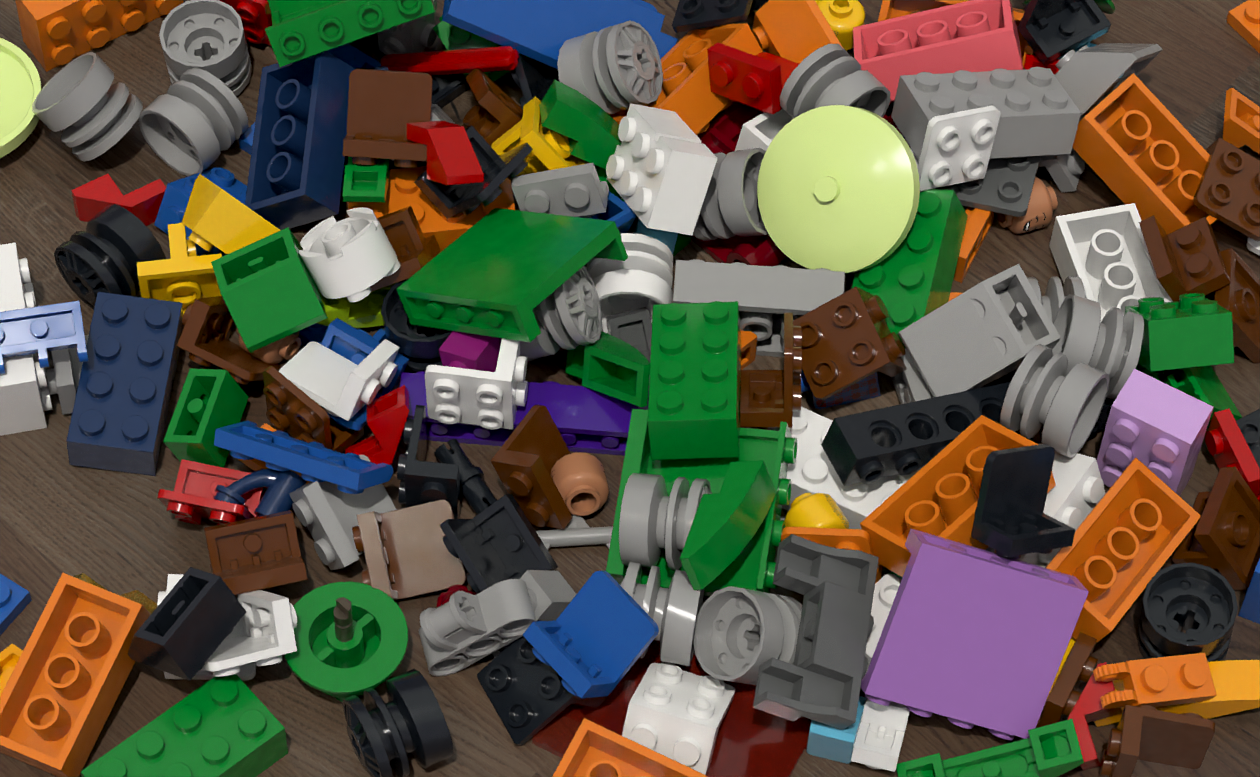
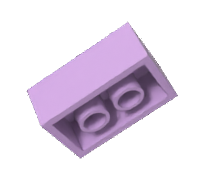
[1096,369,1213,496]

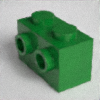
[163,368,249,467]

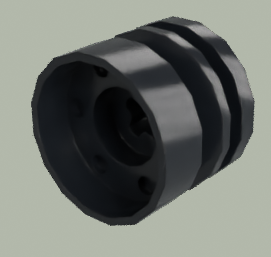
[54,204,166,310]
[381,278,452,373]
[1136,563,1238,662]
[342,668,454,777]

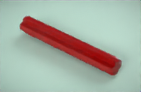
[380,46,519,75]

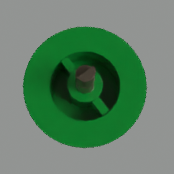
[284,582,408,702]

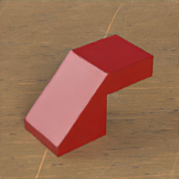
[407,121,484,185]
[71,173,166,226]
[345,385,409,465]
[1067,662,1122,771]

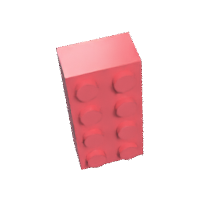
[853,0,1023,104]

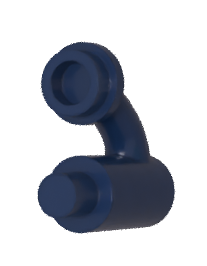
[213,469,307,517]

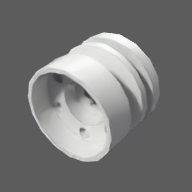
[587,233,673,334]

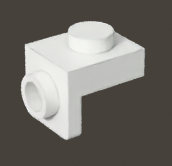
[851,698,910,772]

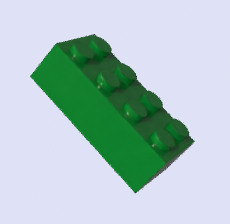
[851,190,968,348]
[648,301,741,460]
[81,674,288,777]

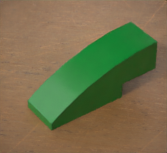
[539,80,622,169]
[566,331,650,407]
[680,460,777,590]

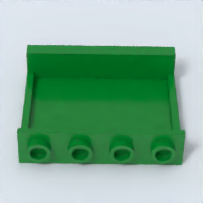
[265,0,435,67]
[396,208,628,342]
[606,409,798,597]

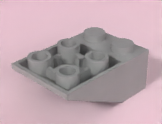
[898,264,1061,397]

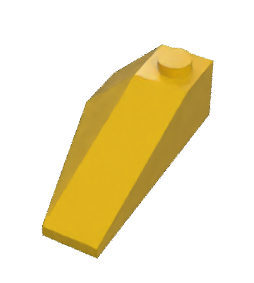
[181,174,300,254]

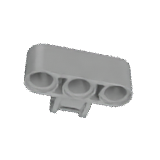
[418,579,536,676]

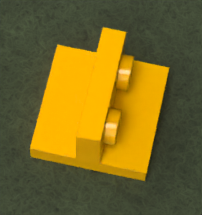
[491,96,589,176]
[137,223,222,315]

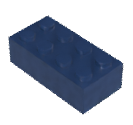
[245,51,355,230]
[66,292,184,476]

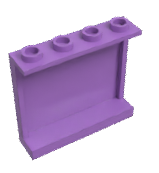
[861,529,1089,740]

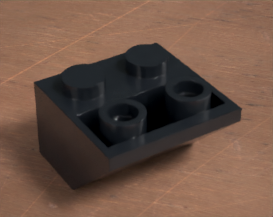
[128,567,246,681]

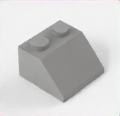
[1055,43,1163,115]

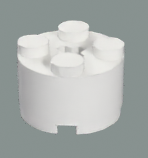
[298,207,401,302]

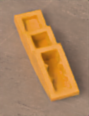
[1094,660,1260,727]

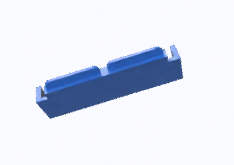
[442,0,677,69]

